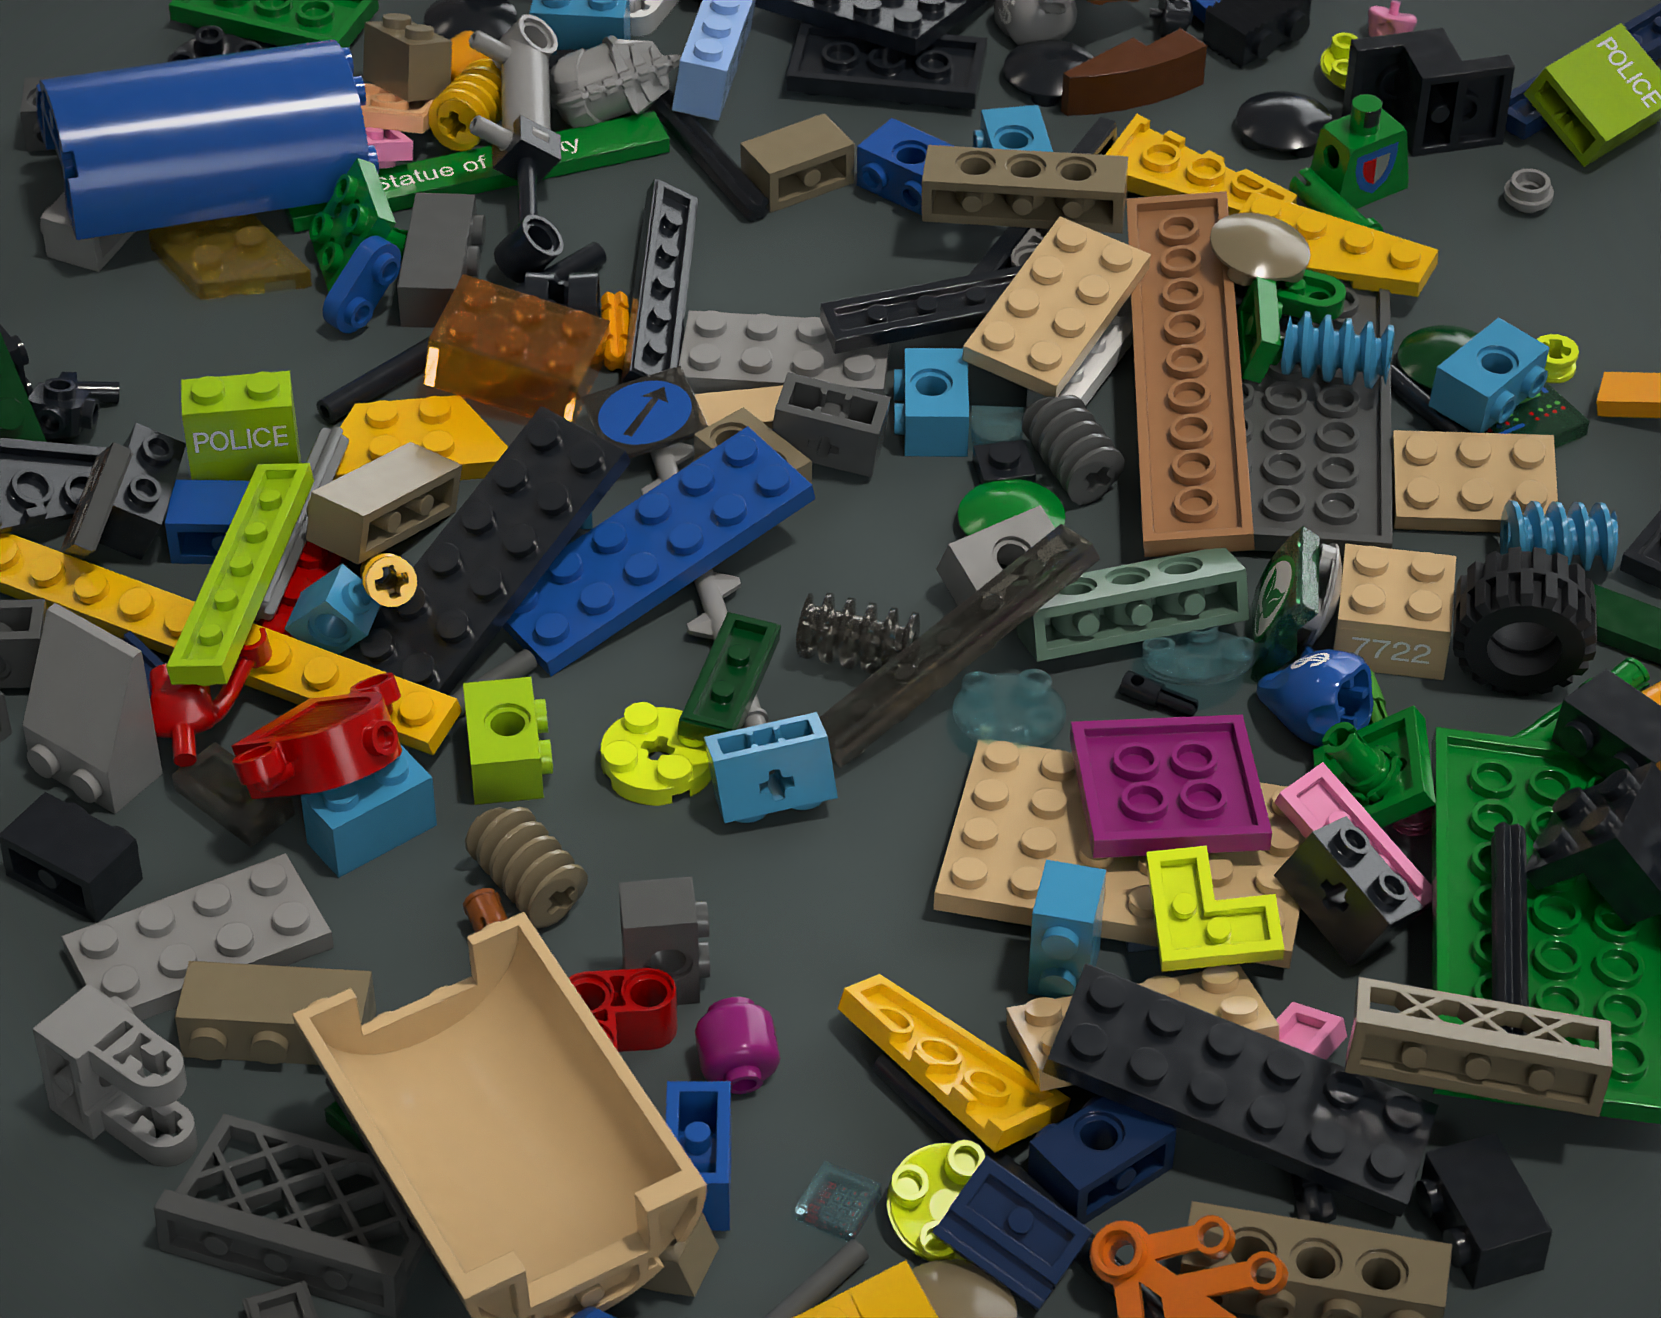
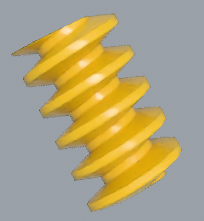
[428,59,502,152]

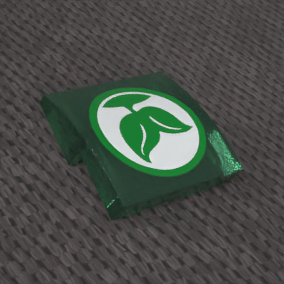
[1250,526,1320,683]

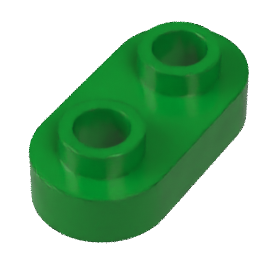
[1244,269,1346,324]

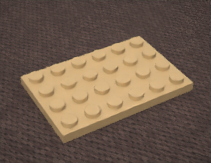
[934,738,1306,969]

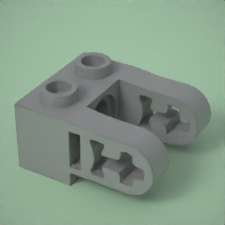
[33,983,198,1167]

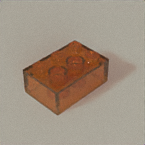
[423,274,610,423]

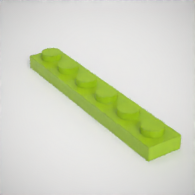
[166,463,314,686]

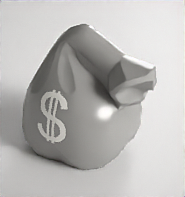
[994,0,1077,46]

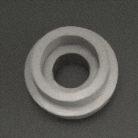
[1504,169,1554,213]

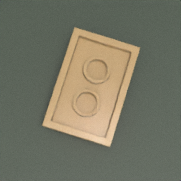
[1392,430,1558,533]

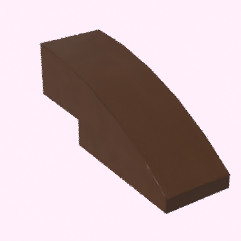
[1061,28,1207,116]

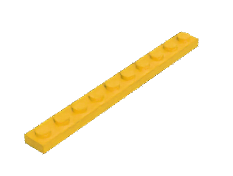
[0,533,462,755]

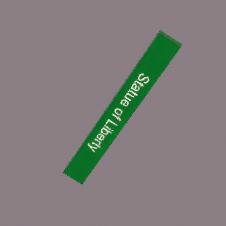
[285,111,670,233]

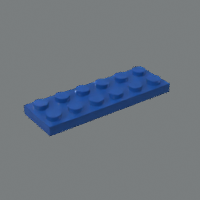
[503,426,815,676]

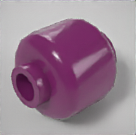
[695,997,780,1094]

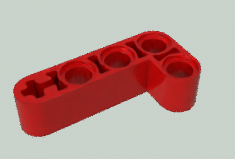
[568,968,678,1052]

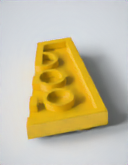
[1105,114,1297,215]
[1239,191,1439,297]
[837,974,1071,1152]

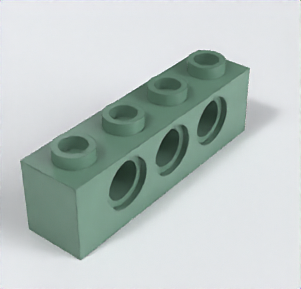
[1013,548,1249,662]

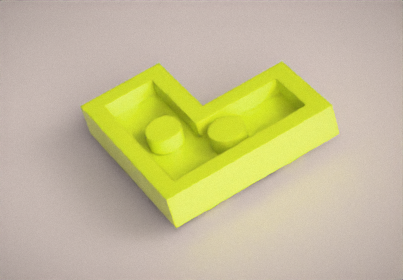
[1146,846,1284,972]

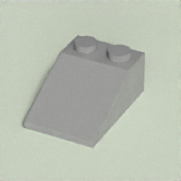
[23,603,163,814]

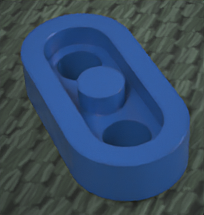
[322,235,401,334]

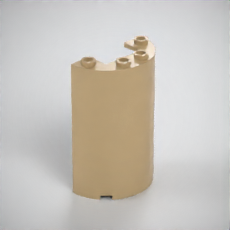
[292,912,707,1318]

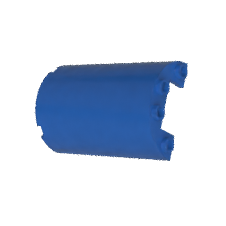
[36,39,379,240]

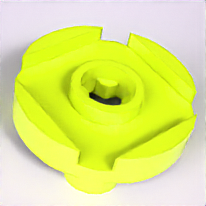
[600,702,711,806]

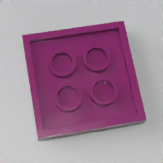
[1069,714,1272,858]

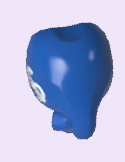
[1256,647,1374,747]

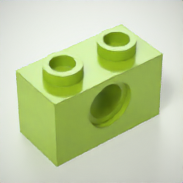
[463,677,553,805]

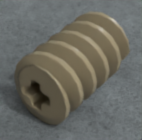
[465,807,588,928]

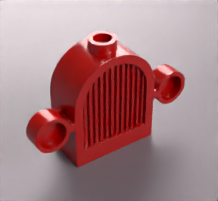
[232,673,402,799]

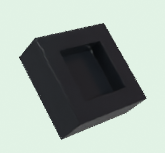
[972,439,1036,484]

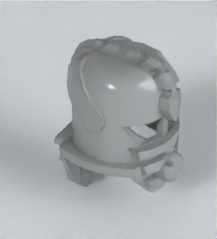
[549,36,681,128]

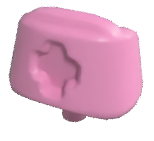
[1368,0,1417,37]

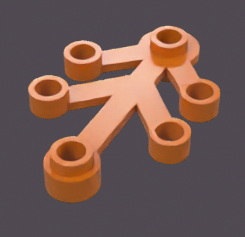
[1090,1215,1288,1318]

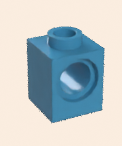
[284,563,381,655]

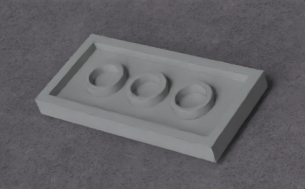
[677,310,891,395]
[61,853,334,1021]

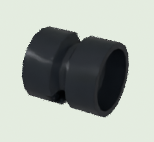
[524,272,600,339]

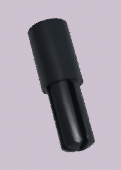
[1119,670,1199,717]

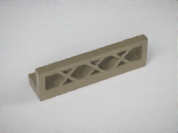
[1345,977,1613,1117]

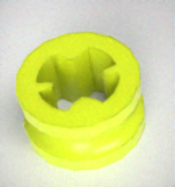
[1536,334,1579,383]

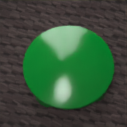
[958,480,1065,539]

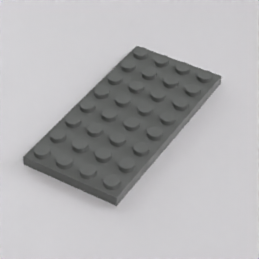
[1234,279,1393,556]

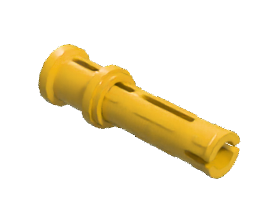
[360,553,417,607]

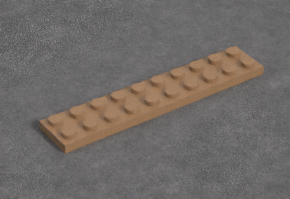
[1126,191,1255,557]

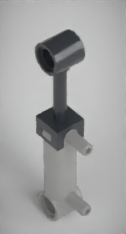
[469,15,564,284]

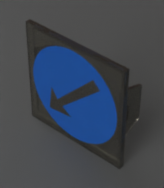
[581,365,708,458]

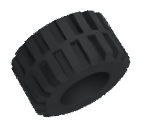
[1453,547,1597,696]

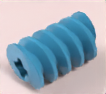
[1281,311,1395,389]
[1500,500,1618,572]

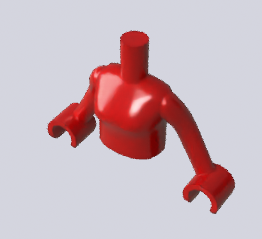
[149,628,272,767]

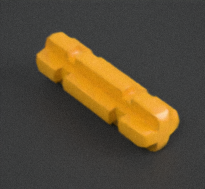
[601,291,629,371]

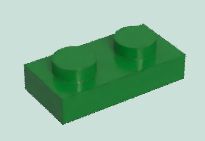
[1237,276,1285,384]

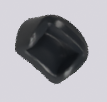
[1149,0,1193,38]

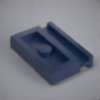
[932,1156,1093,1311]

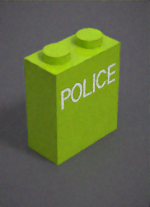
[1524,23,1661,167]
[181,371,301,481]

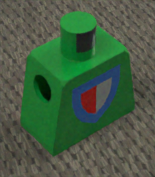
[1306,94,1409,209]

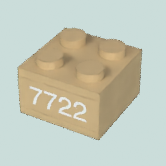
[1333,544,1456,680]

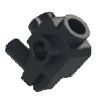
[28,372,120,439]

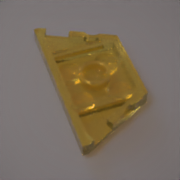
[149,214,312,300]

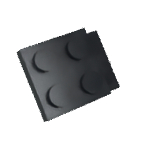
[1342,27,1515,157]
[1527,762,1661,926]

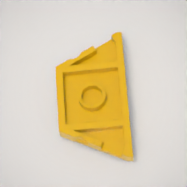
[334,395,508,480]

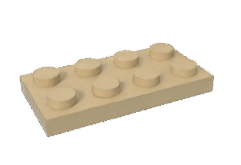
[962,216,1151,397]
[1006,965,1280,1091]

